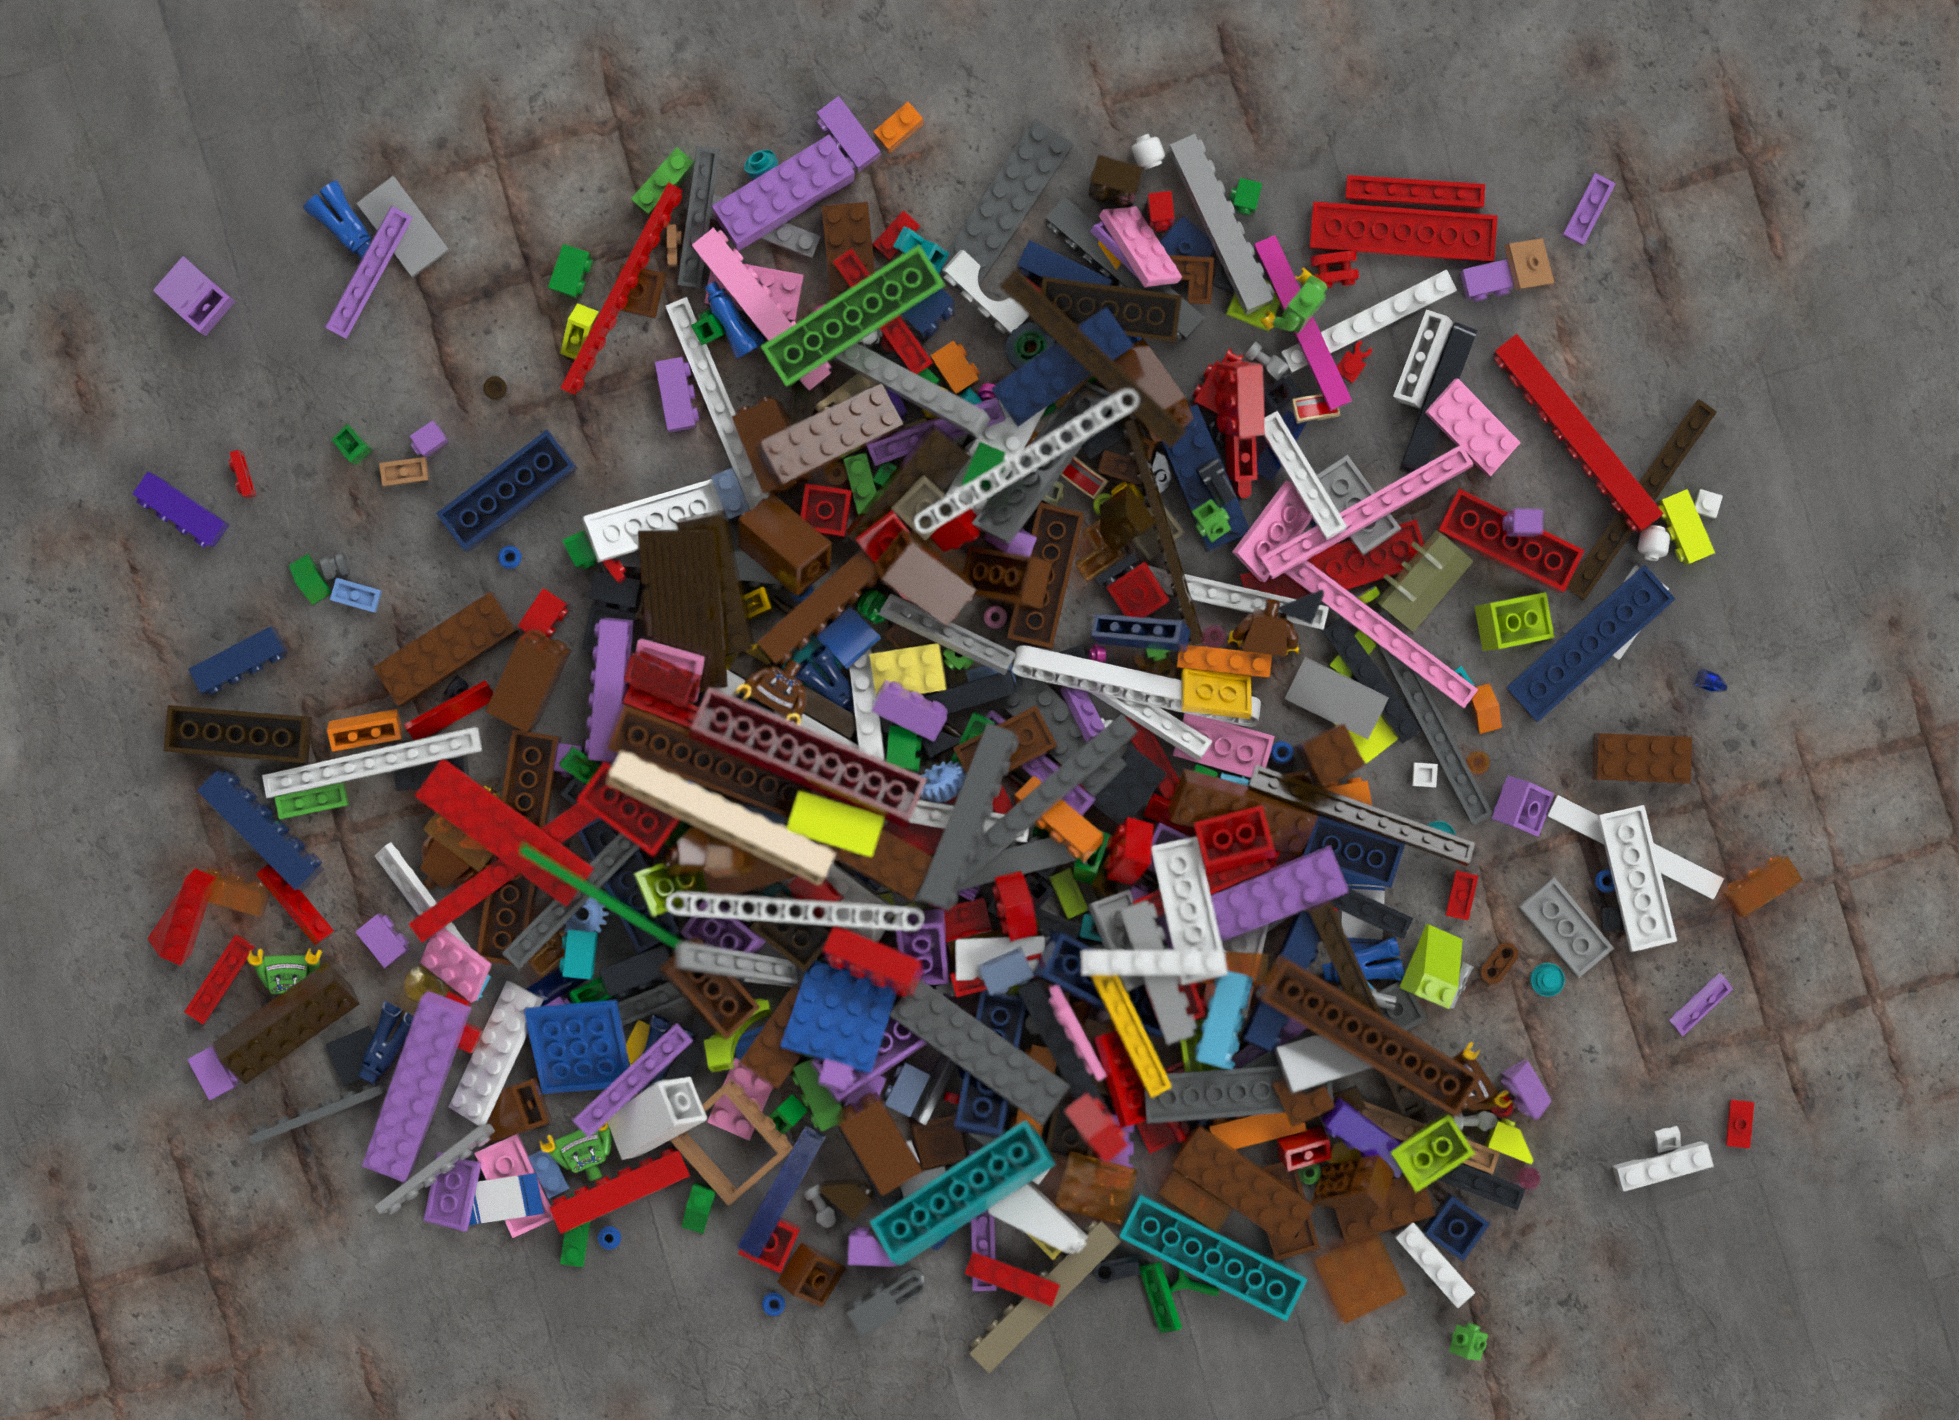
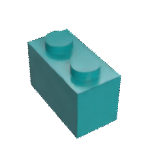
[560,930,598,980]

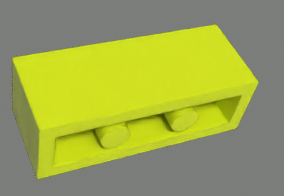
[1658,489,1715,565]

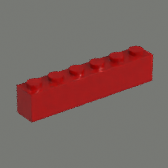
[549,1147,690,1234]

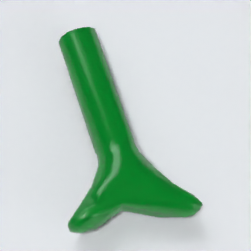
[1170,1267,1219,1297]

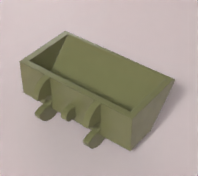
[1376,530,1473,632]

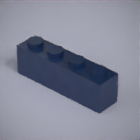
[1017,240,1112,286]
[1091,614,1190,652]
[188,626,288,696]

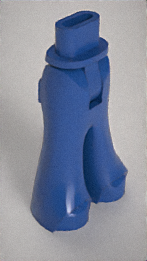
[303,180,372,260]
[704,281,766,360]
[1322,936,1404,983]

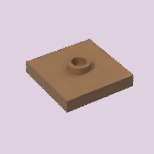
[1504,238,1554,290]

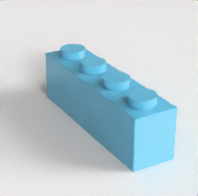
[1195,971,1253,1069]

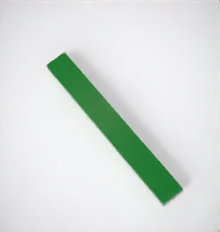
[519,841,682,950]

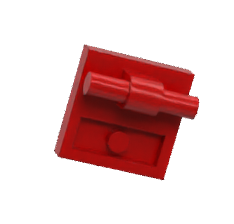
[939,898,992,945]
[1136,1120,1191,1154]

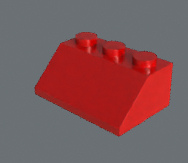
[1194,806,1275,874]

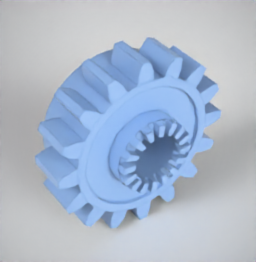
[919,761,966,803]
[564,897,609,933]

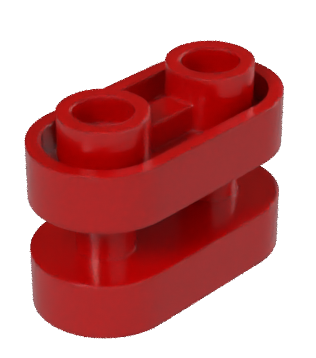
[1310,251,1360,289]

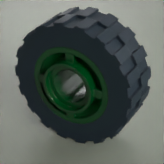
[1005,322,1057,370]

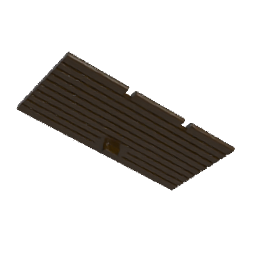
[637,529,728,687]

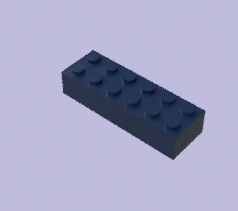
[991,307,1134,427]
[1160,405,1249,553]
[436,429,578,552]
[197,771,324,890]
[578,817,682,953]
[1240,911,1322,1051]
[1033,933,1162,1037]
[955,990,1026,1139]

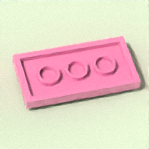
[1099,206,1182,287]
[704,263,804,321]
[1425,379,1520,476]
[1233,481,1312,582]
[1173,713,1275,778]
[1049,984,1106,1081]
[474,1134,554,1238]

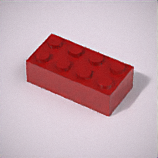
[577,762,681,856]
[823,925,924,997]

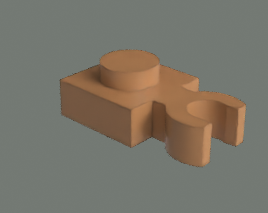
[667,225,682,267]

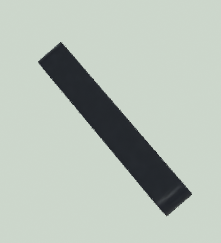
[1399,322,1477,474]
[879,670,1017,734]

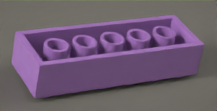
[712,134,854,251]
[585,618,634,762]
[811,984,930,1104]

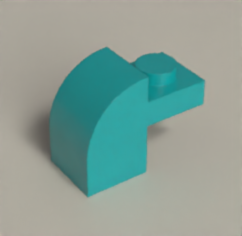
[893,227,949,274]

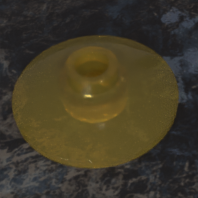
[404,964,451,1003]

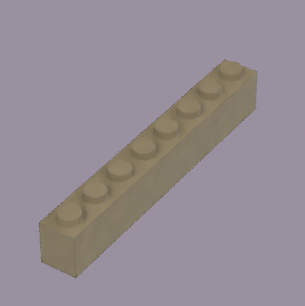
[969,1218,1121,1373]

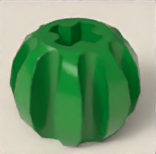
[857,589,888,624]

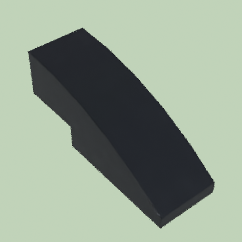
[1263,375,1302,418]

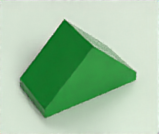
[331,424,373,466]
[289,554,332,605]
[569,977,615,1004]

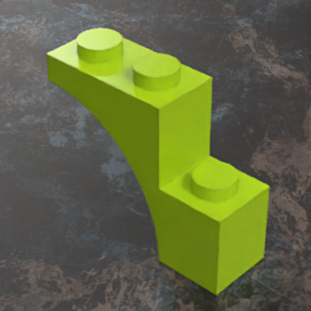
[704,998,772,1073]

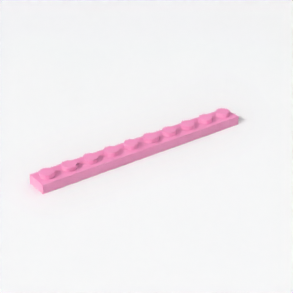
[1260,445,1474,579]
[1284,560,1478,708]

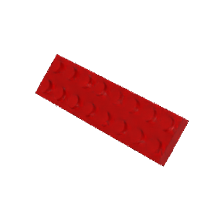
[1309,201,1498,263]
[1239,519,1424,614]
[415,759,595,907]

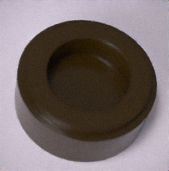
[483,376,507,400]

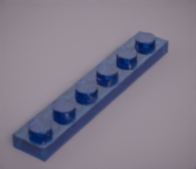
[737,1126,826,1259]

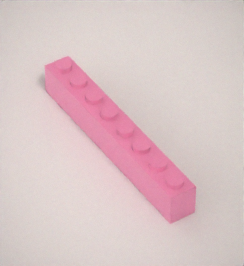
[692,228,831,392]

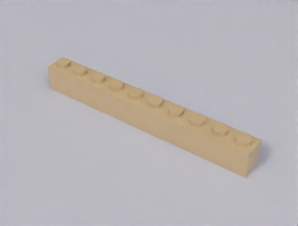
[606,751,835,886]

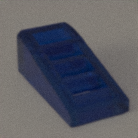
[1694,669,1728,693]

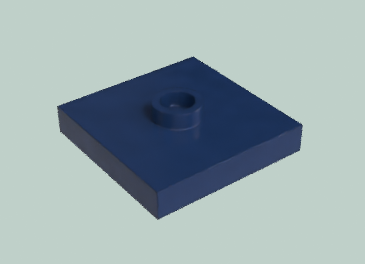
[1160,216,1214,281]

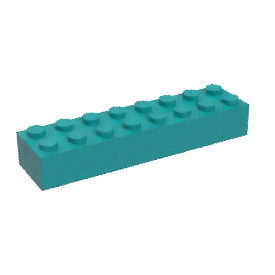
[870,1120,1056,1266]
[1118,1192,1308,1321]

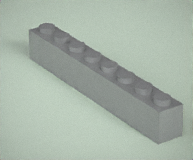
[1168,134,1274,316]
[831,343,990,439]

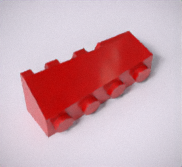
[147,868,216,966]

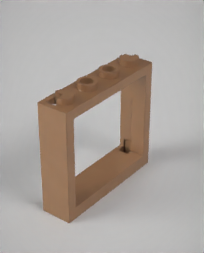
[670,1078,793,1206]

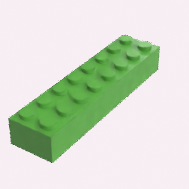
[761,245,946,387]

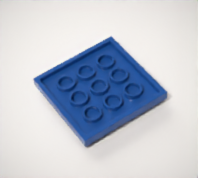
[781,961,897,1075]
[524,1000,631,1094]

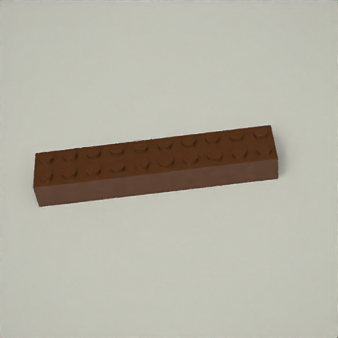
[604,704,837,818]
[476,729,562,966]
[1255,955,1481,1117]

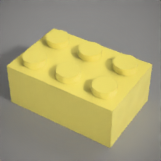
[869,643,947,695]

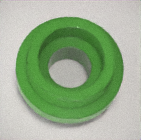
[1298,1163,1321,1184]

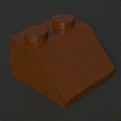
[663,825,707,876]
[777,1242,846,1308]

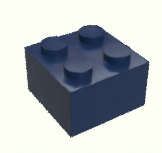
[902,289,955,340]
[1422,1193,1490,1261]

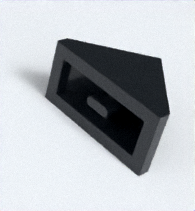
[1279,589,1325,624]
[917,732,961,760]
[1023,872,1055,908]

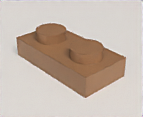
[379,457,430,487]

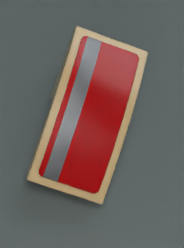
[1291,394,1340,423]
[1061,456,1109,500]

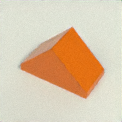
[1470,683,1502,734]

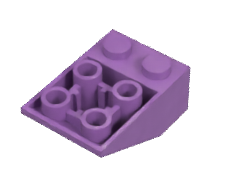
[153,256,236,336]
[1500,1059,1552,1120]

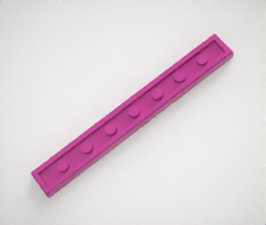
[1254,235,1352,411]

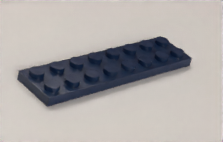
[1506,565,1675,722]

